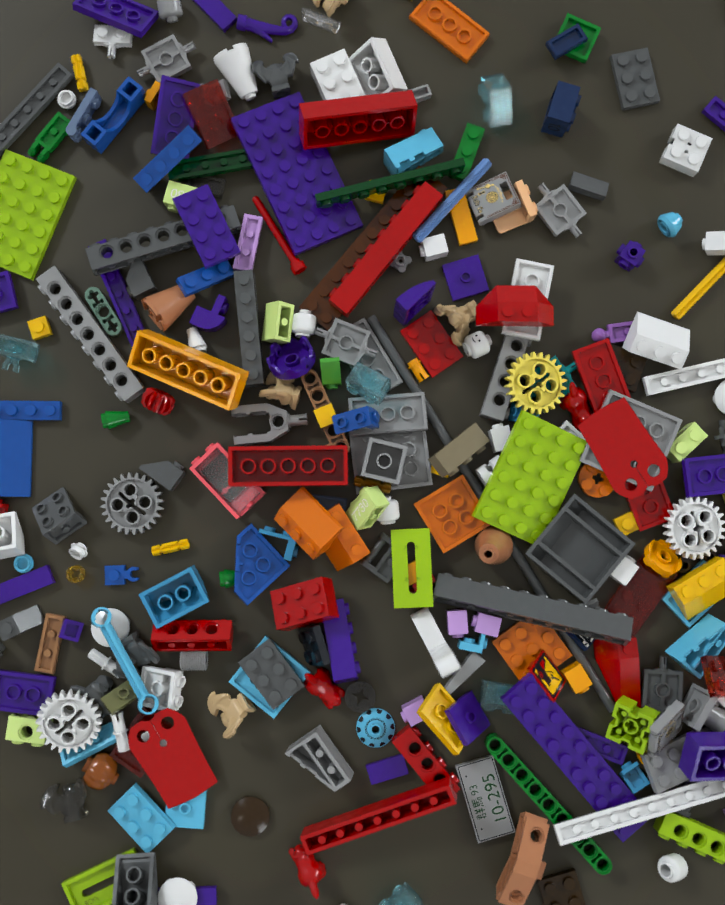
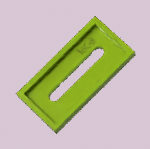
[391,528,434,609]
[61,847,137,905]

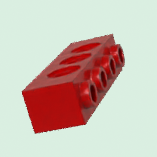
[151,619,234,651]
[391,723,460,793]

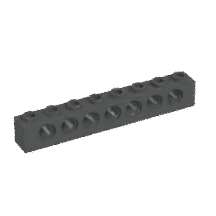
[85,205,241,276]

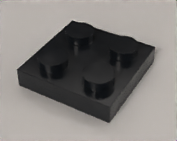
[298,625,331,666]

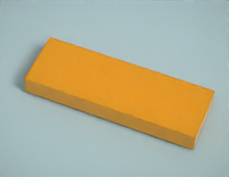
[445,188,478,246]

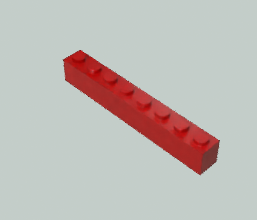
[329,181,443,317]
[300,776,457,856]

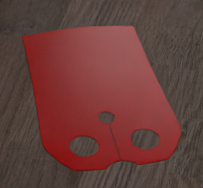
[577,397,668,499]
[128,708,218,809]

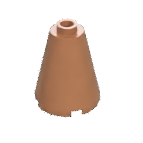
[141,285,196,332]
[475,526,513,565]

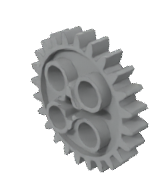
[100,472,164,535]

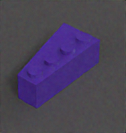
[323,598,361,684]

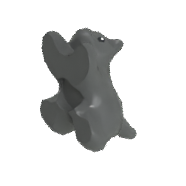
[70,675,119,717]

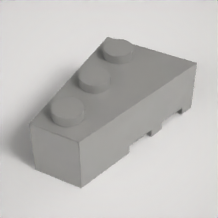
[284,725,354,792]

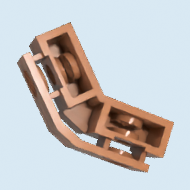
[496,811,550,905]

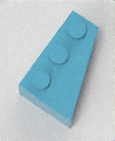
[383,127,444,175]
[665,613,725,679]

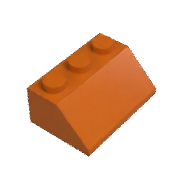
[274,487,343,560]
[325,502,370,571]

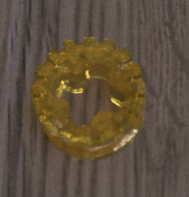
[66,565,86,583]

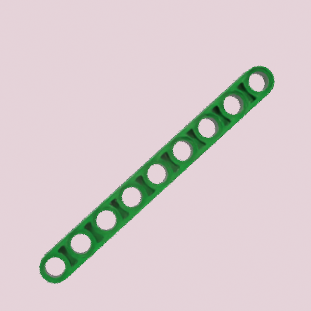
[484,733,612,875]

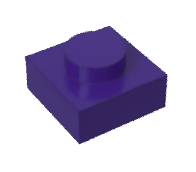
[58,618,84,642]

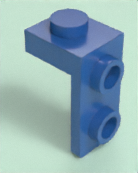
[332,406,380,435]

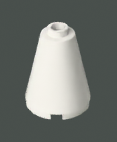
[213,43,258,101]

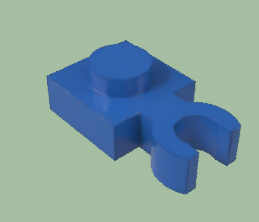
[105,565,139,585]

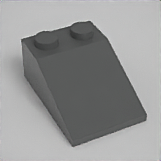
[112,852,159,905]

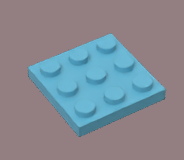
[229,635,311,719]

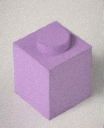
[446,608,469,638]
[471,611,502,638]
[400,695,424,727]

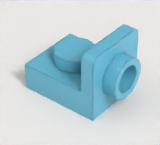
[457,633,488,654]

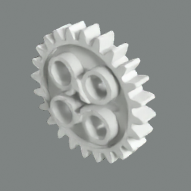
[662,496,725,560]
[35,689,103,754]

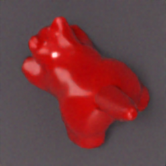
[559,382,593,430]
[304,667,346,709]
[288,844,326,899]

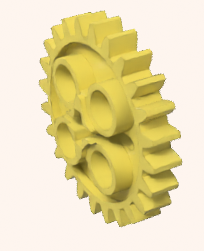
[504,352,567,415]

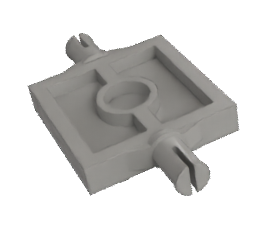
[137,34,196,83]
[536,182,587,238]
[315,317,378,368]

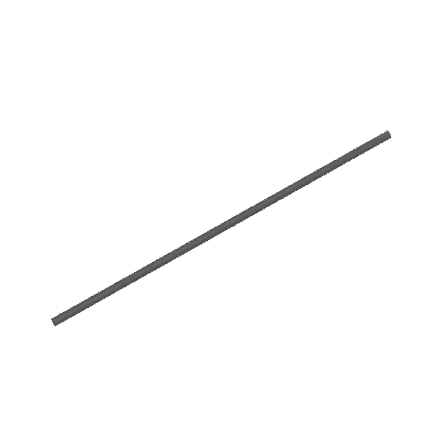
[367,315,615,713]

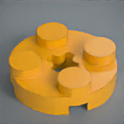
[643,539,682,578]

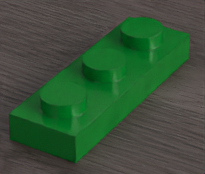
[448,123,485,181]

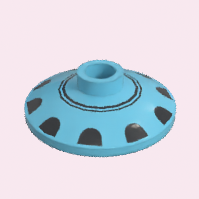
[356,708,395,748]

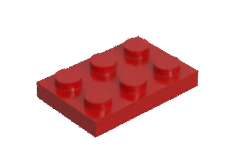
[400,310,463,378]

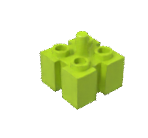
[605,695,661,755]

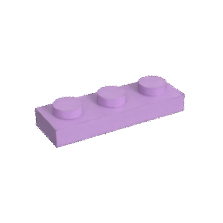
[233,213,264,271]

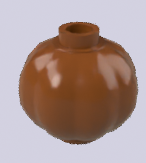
[81,752,120,790]

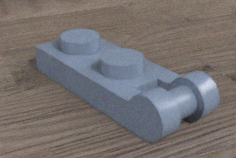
[66,87,102,143]

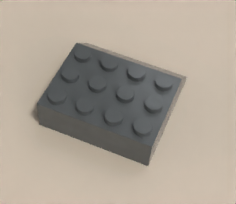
[525,493,635,604]

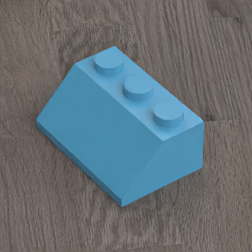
[138,565,210,629]

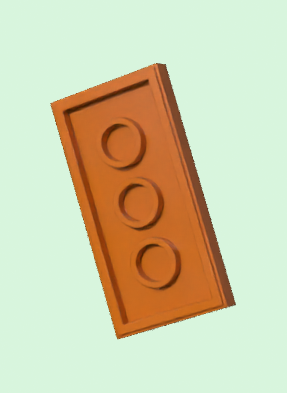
[409,0,490,64]

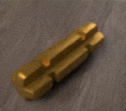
[353,476,392,494]

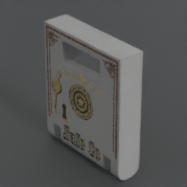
[466,172,522,226]
[647,700,685,758]

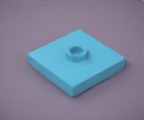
[165,790,207,829]

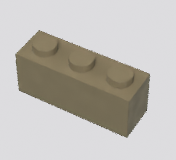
[428,422,490,478]

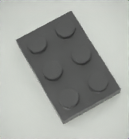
[610,47,660,111]
[238,638,305,710]

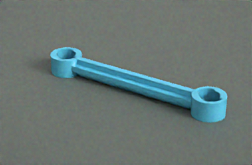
[91,607,159,715]

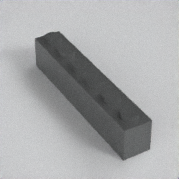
[233,269,266,388]

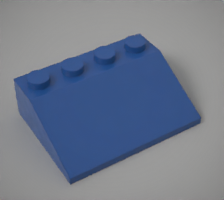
[0,419,33,497]

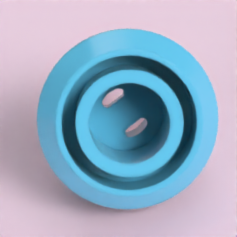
[657,212,683,237]

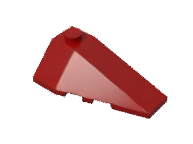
[593,635,641,708]

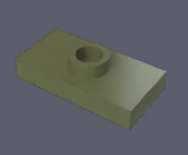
[100,680,137,716]

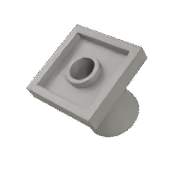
[682,683,725,732]

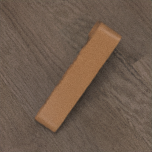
[301,369,350,454]

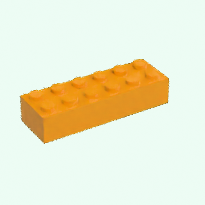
[127,329,249,411]

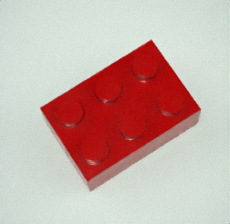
[270,576,339,631]

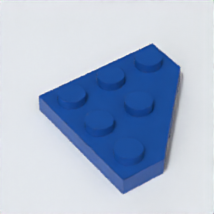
[234,523,290,606]

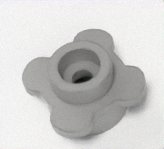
[390,251,412,273]

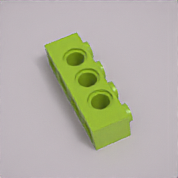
[653,812,725,865]

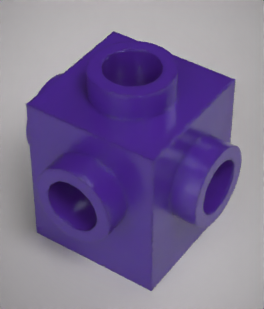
[614,240,646,272]

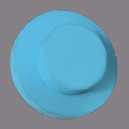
[14,554,34,573]

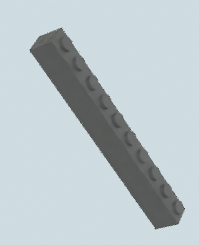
[433,573,634,646]

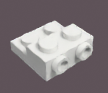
[141,665,186,711]

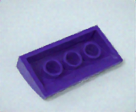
[393,280,436,327]

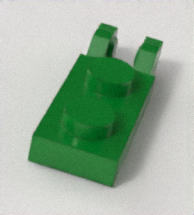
[28,111,70,163]

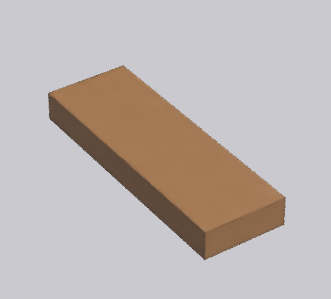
[34,613,67,674]

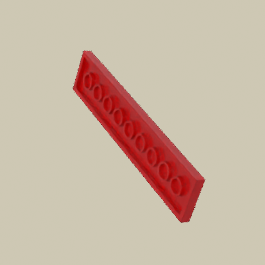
[571,338,673,532]

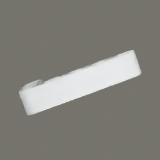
[410,607,461,678]

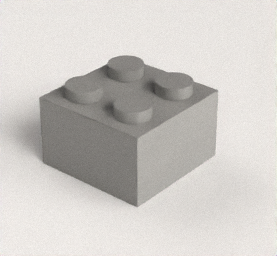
[360,437,408,485]

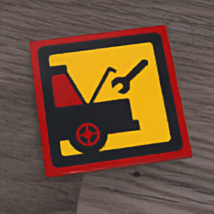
[527,650,567,702]

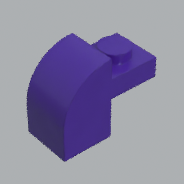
[189,294,229,332]

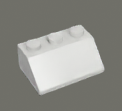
[349,37,408,95]
[622,312,690,370]
[0,511,25,559]

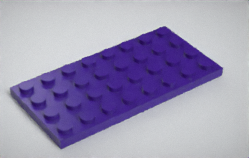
[231,92,363,256]

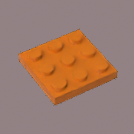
[413,474,490,554]
[491,621,573,681]

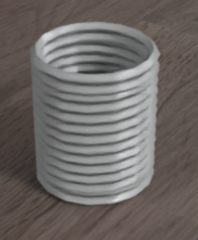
[180,651,208,671]

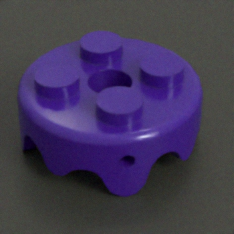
[266,336,316,380]

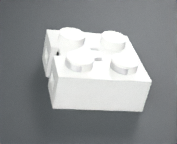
[659,124,712,177]

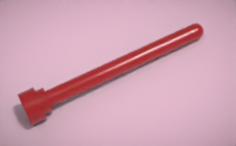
[252,196,307,276]

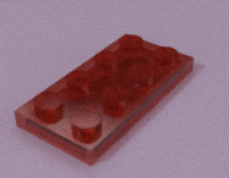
[604,553,679,637]

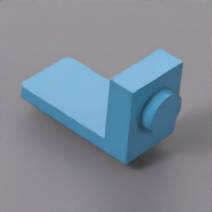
[259,526,299,561]

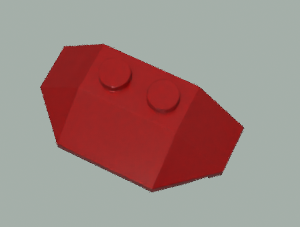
[476,285,554,327]

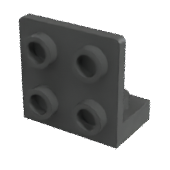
[32,487,87,545]

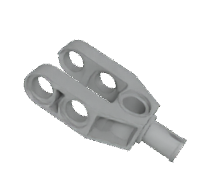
[231,403,308,446]

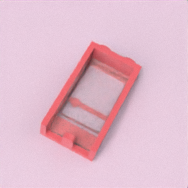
[189,442,266,519]

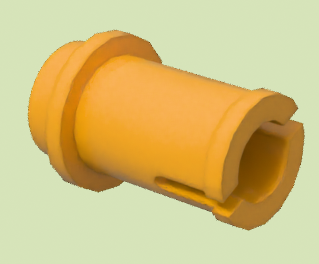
[407,357,429,383]

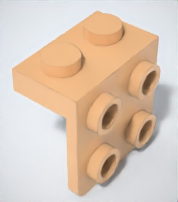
[493,179,538,234]

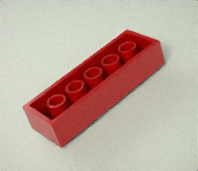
[299,90,418,150]
[228,445,348,487]

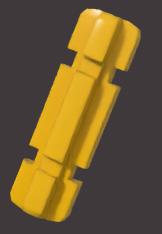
[71,54,89,92]
[151,539,190,556]

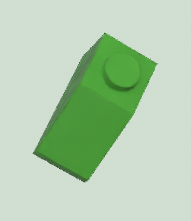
[320,357,342,390]

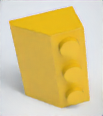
[666,556,725,620]

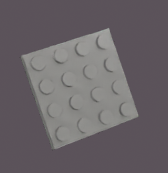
[579,389,683,492]
[349,431,433,495]

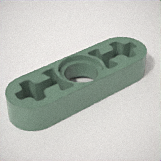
[85,287,124,337]

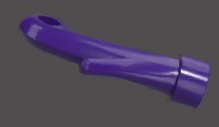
[236,14,298,43]

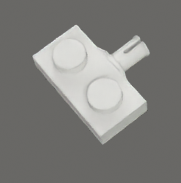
[93,24,133,59]

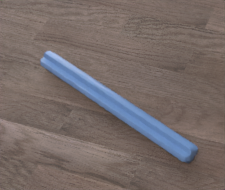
[413,158,492,243]

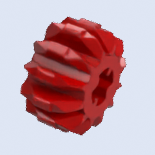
[141,387,176,415]

